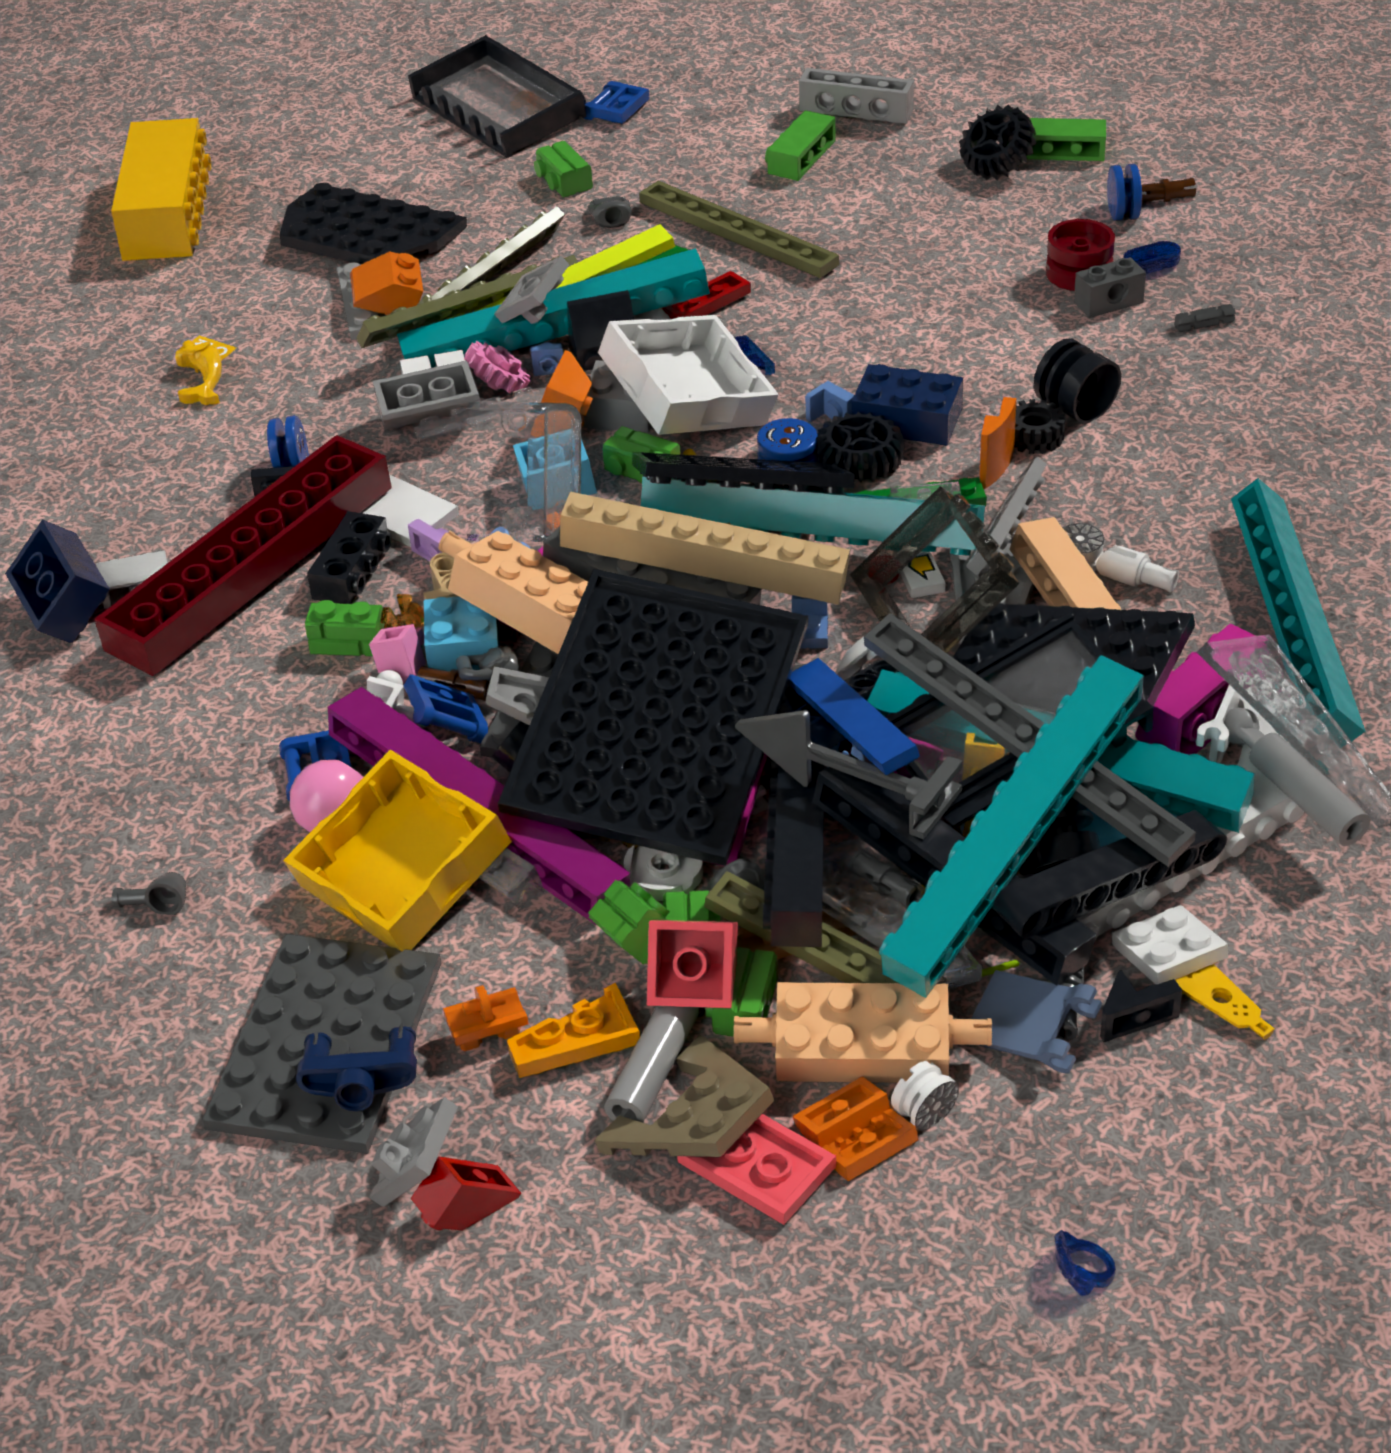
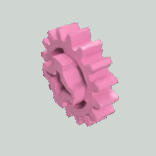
[464,341,531,395]

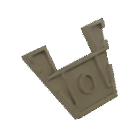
[594,1035,774,1157]

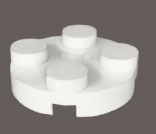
[624,845,703,901]

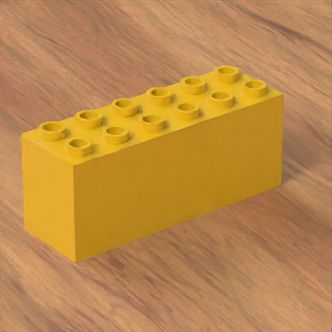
[111,118,211,261]

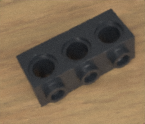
[307,511,392,604]

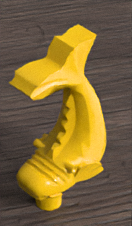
[175,340,222,405]

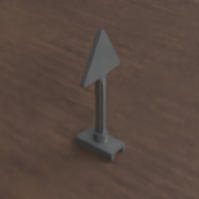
[735,710,963,840]

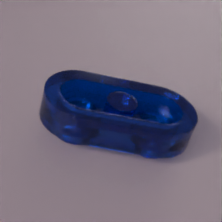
[1123,241,1181,274]

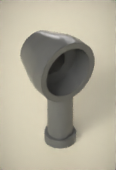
[112,872,186,915]

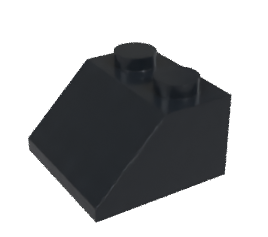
[567,290,634,371]

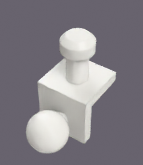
[367,670,426,728]

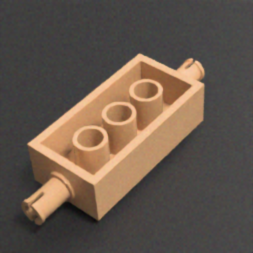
[438,531,588,654]
[734,982,992,1083]

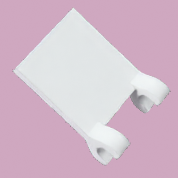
[1196,671,1242,764]

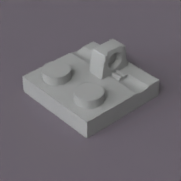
[494,256,569,324]
[369,1097,458,1206]

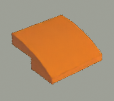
[979,397,1017,489]
[793,1076,919,1181]

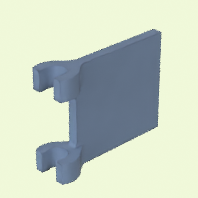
[971,970,1102,1073]

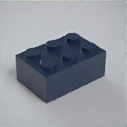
[852,364,963,446]
[5,519,110,643]

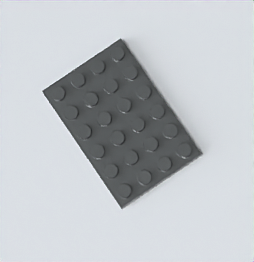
[202,934,441,1154]

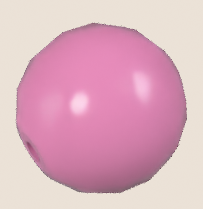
[290,760,363,832]

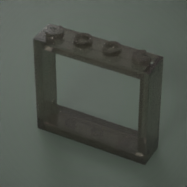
[850,486,1020,653]

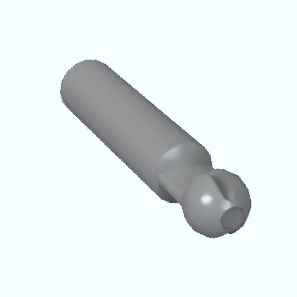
[1224,707,1371,846]
[604,1006,699,1123]

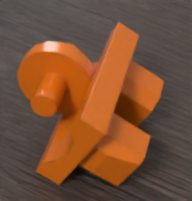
[443,985,528,1051]

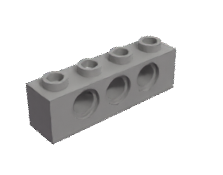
[799,68,914,124]

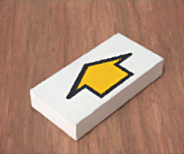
[892,544,946,598]

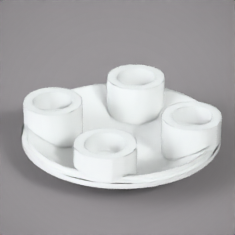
[836,636,876,680]

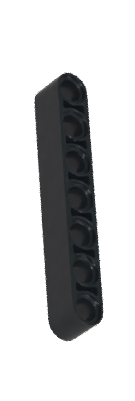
[993,810,1227,939]

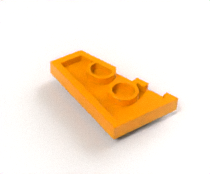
[507,982,640,1078]

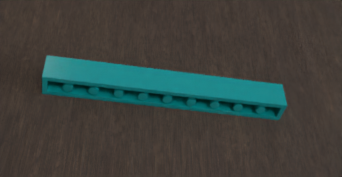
[397,248,710,368]
[641,477,985,555]
[1231,478,1366,752]
[879,655,1144,998]
[867,669,1255,833]

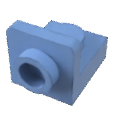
[530,342,563,376]
[805,381,854,422]
[791,595,828,648]

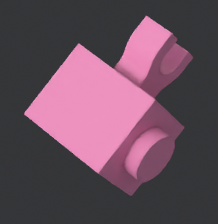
[369,624,426,684]

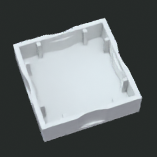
[598,315,779,435]

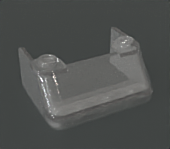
[467,401,581,542]

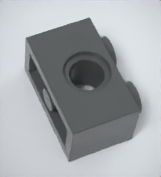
[1074,257,1146,318]

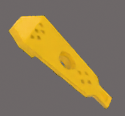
[1175,964,1275,1040]

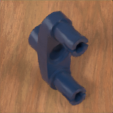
[296,1026,417,1111]

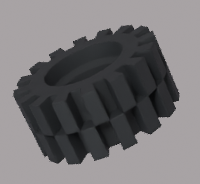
[1014,399,1065,454]

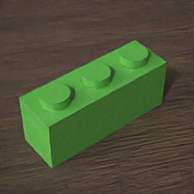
[765,110,836,181]
[1026,118,1106,161]

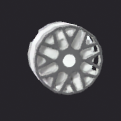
[1062,523,1105,571]
[891,1061,959,1131]

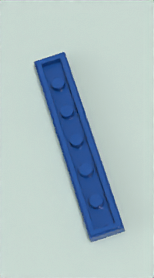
[789,658,920,775]

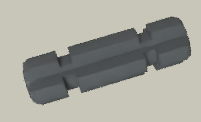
[1174,304,1236,332]

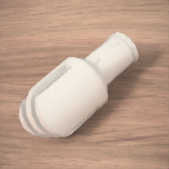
[1096,545,1179,592]

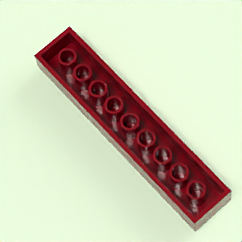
[94,435,392,676]

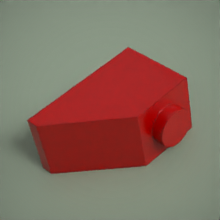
[410,1156,521,1231]

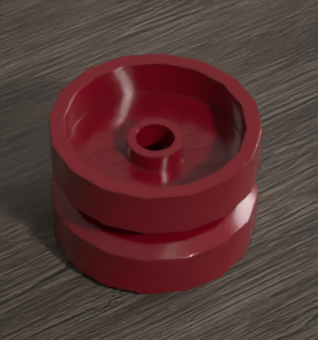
[1046,219,1115,291]

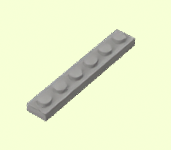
[966,456,1047,575]

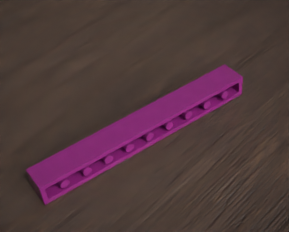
[327,687,631,925]

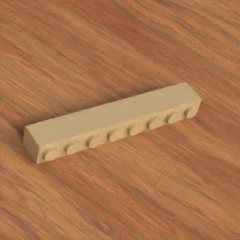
[560,492,850,605]

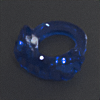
[1054,1230,1116,1296]

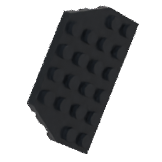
[280,183,467,265]

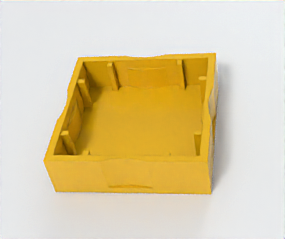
[283,750,512,952]

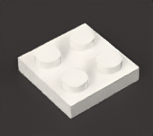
[1112,905,1228,984]

